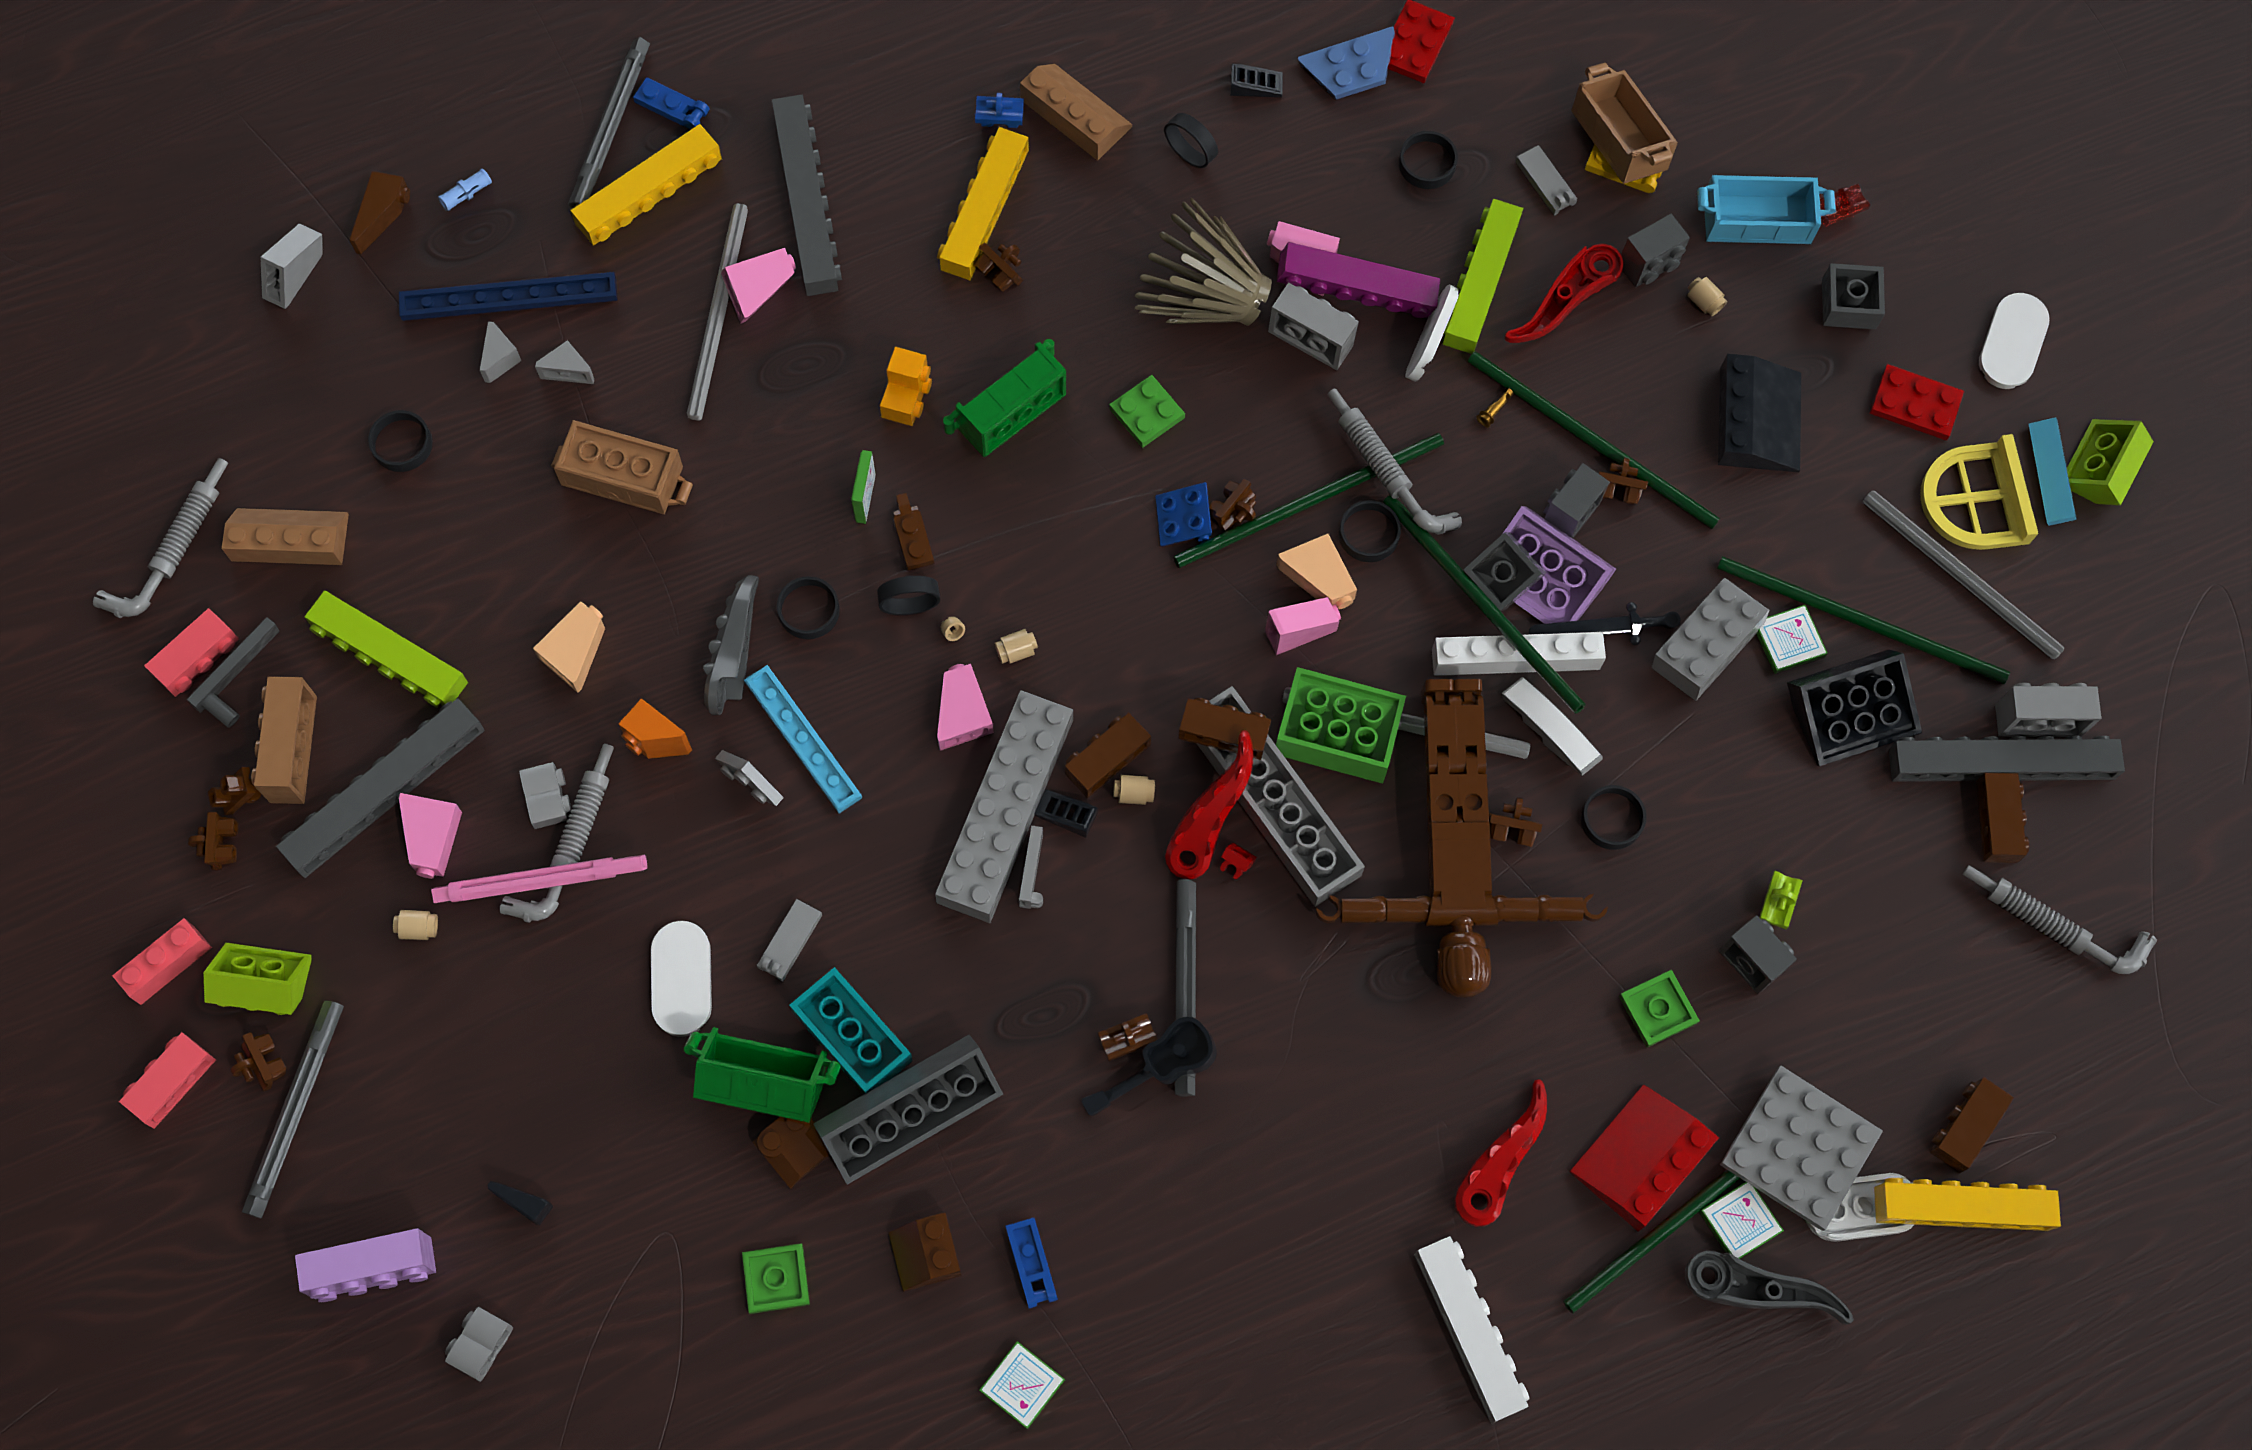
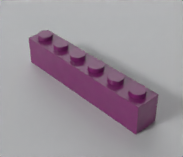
[1277,242,1440,318]

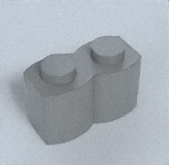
[519,762,572,829]
[445,1307,513,1382]

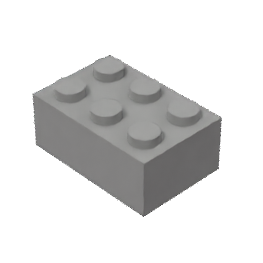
[1268,282,1359,370]
[1995,683,2102,737]

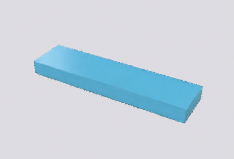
[2029,417,2076,526]

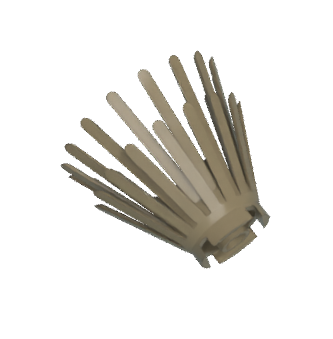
[1135,198,1272,326]

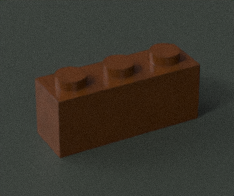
[1178,698,1271,760]
[1065,712,1151,799]
[1976,773,2029,863]
[1930,1077,2014,1173]

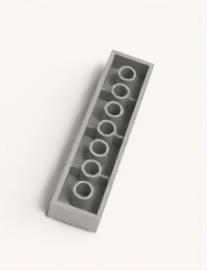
[1196,686,1365,907]
[935,690,1073,923]

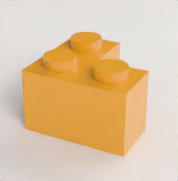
[880,347,932,426]

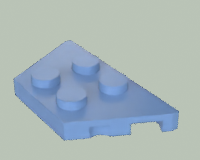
[1298,26,1395,100]

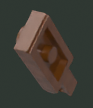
[893,493,935,570]

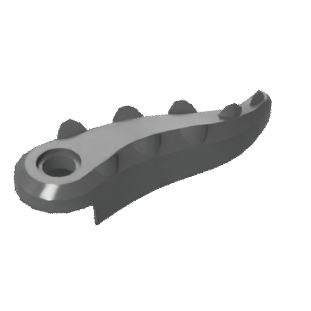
[703,575,759,715]
[1685,1251,1854,1325]

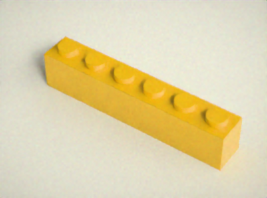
[570,124,722,246]
[937,127,1029,280]
[1874,1178,2061,1231]

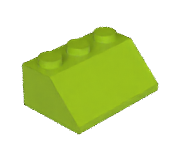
[2067,419,2154,505]
[203,943,312,1015]

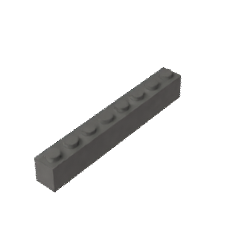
[772,94,842,296]
[276,698,485,878]
[1889,736,2125,782]

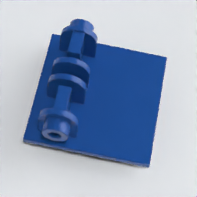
[1156,482,1212,546]

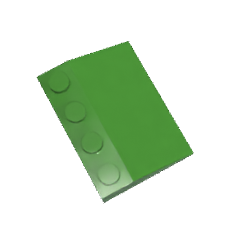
[1276,667,1406,784]

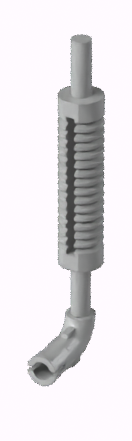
[1327,389,1462,535]
[93,458,228,618]
[500,744,614,923]
[1963,865,2157,974]

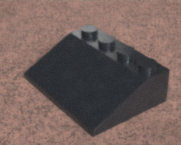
[1718,354,1801,472]
[1787,649,1922,766]

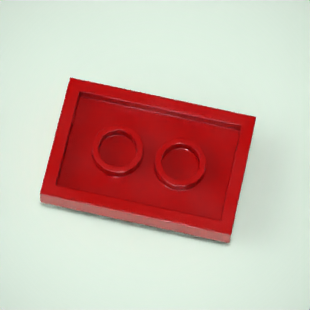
[1388,0,1455,83]
[1869,364,1964,441]

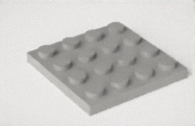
[1720,1065,1883,1231]

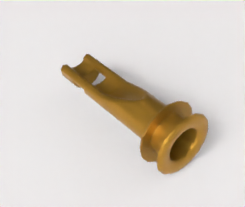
[1476,388,1514,428]

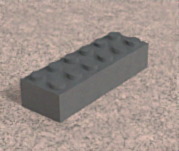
[813,1035,1003,1185]

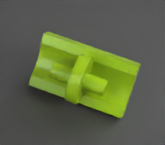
[1759,871,1803,929]

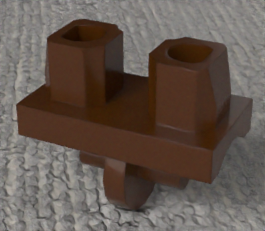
[974,242,1024,292]
[1598,458,1648,505]
[1209,479,1257,532]
[208,767,262,815]
[1489,798,1542,847]
[188,812,238,870]
[1098,1013,1158,1061]
[231,1032,286,1092]

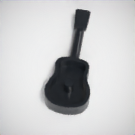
[1081,1017,1217,1116]

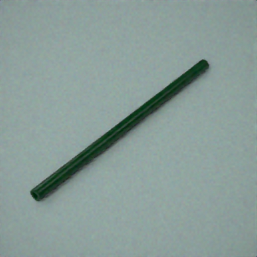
[1468,351,1720,529]
[1173,433,1444,568]
[1383,495,1586,714]
[1717,556,2010,684]
[1563,1170,1740,1314]

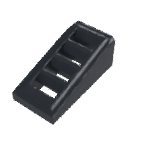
[1230,64,1283,98]
[1034,789,1098,838]
[487,1181,553,1225]

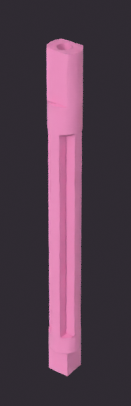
[431,854,647,903]

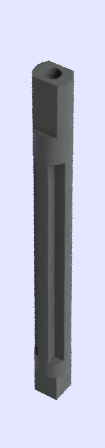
[568,37,650,208]
[1175,879,1196,1097]
[242,1001,344,1218]

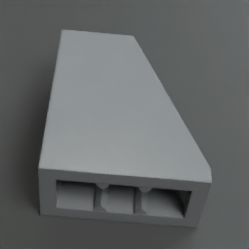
[261,223,323,309]

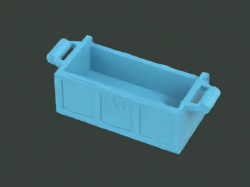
[1697,175,1836,244]

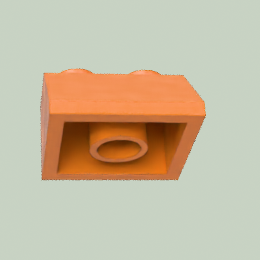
[619,698,692,759]

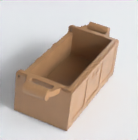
[1571,62,1678,184]
[551,420,693,515]

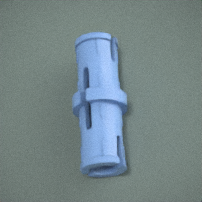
[438,169,492,211]

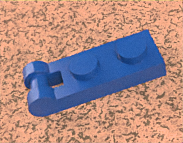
[633,77,710,130]
[1006,1218,1058,1309]

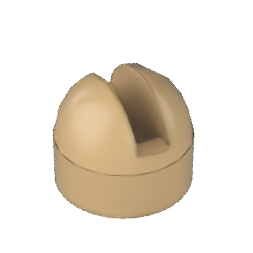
[941,617,965,641]

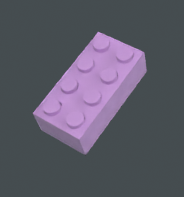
[295,1228,436,1302]

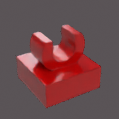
[1220,843,1257,879]

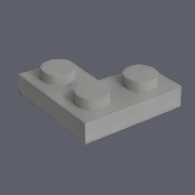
[715,750,784,806]

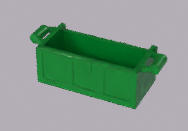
[943,339,1066,457]
[684,1027,841,1122]

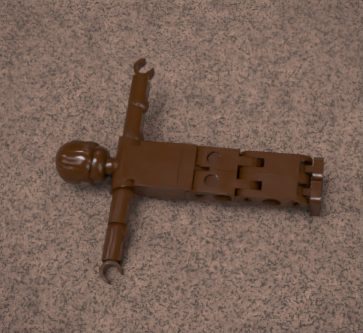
[1315,679,1608,998]

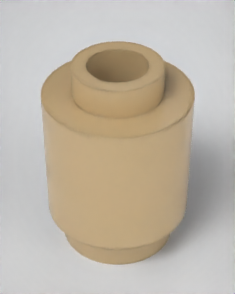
[1687,277,1727,316]
[994,629,1038,664]
[1113,775,1155,805]
[393,910,438,940]

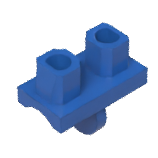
[975,93,1024,128]

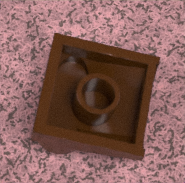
[753,1117,830,1189]

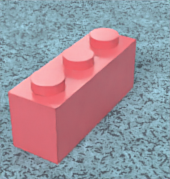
[144,608,239,697]
[112,918,212,1005]
[119,1032,216,1129]

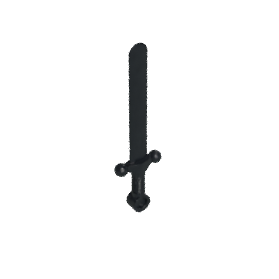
[1529,602,1681,646]

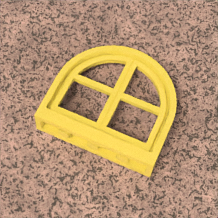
[1920,434,2038,550]

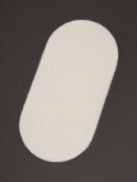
[1405,284,1459,382]
[1979,293,2049,389]
[651,921,712,1037]
[1806,1173,1914,1242]

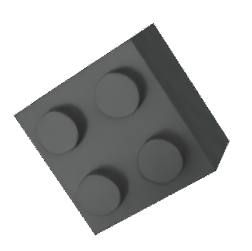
[1621,213,1690,288]
[1822,263,1885,329]
[1543,463,1610,538]
[1463,532,1546,611]
[1719,915,1797,994]

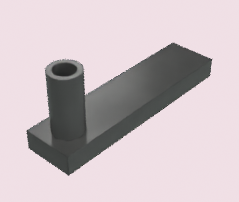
[187,617,279,728]

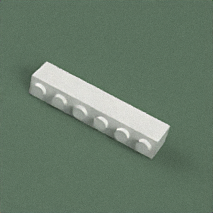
[1432,632,1606,676]
[1414,1236,1529,1424]

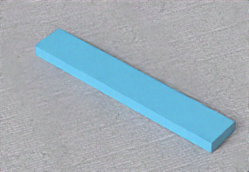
[744,665,862,813]

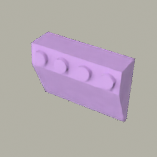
[1503,506,1616,624]

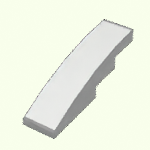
[1502,677,1603,776]

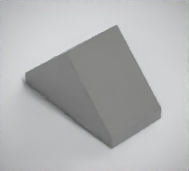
[480,322,521,383]
[535,340,594,384]

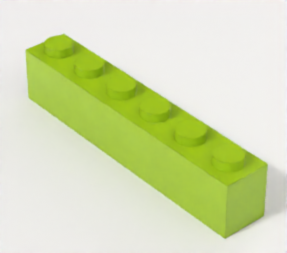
[1443,199,1523,354]
[305,590,468,708]

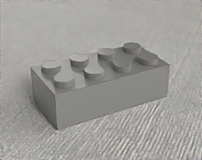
[1652,578,1769,701]

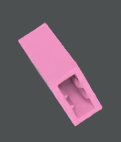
[1267,221,1340,296]
[721,248,796,324]
[1265,597,1341,655]
[937,664,994,751]
[399,793,462,879]

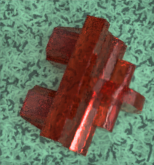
[1820,184,1870,226]

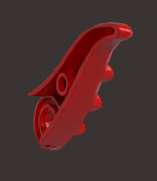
[1505,244,1623,343]
[1165,730,1253,879]
[1454,1079,1547,1227]

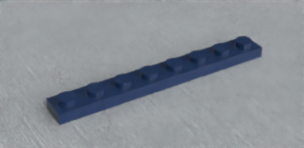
[399,272,618,321]

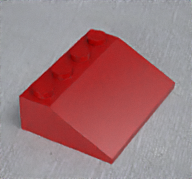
[1570,1085,1719,1232]

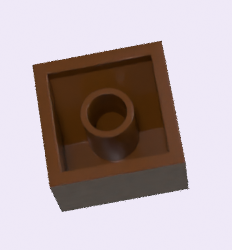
[889,1212,962,1292]

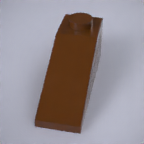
[350,171,410,254]

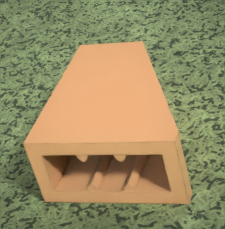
[1276,534,1357,609]
[533,602,605,693]

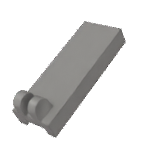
[1515,145,1577,215]
[1019,826,1043,909]
[757,899,822,982]

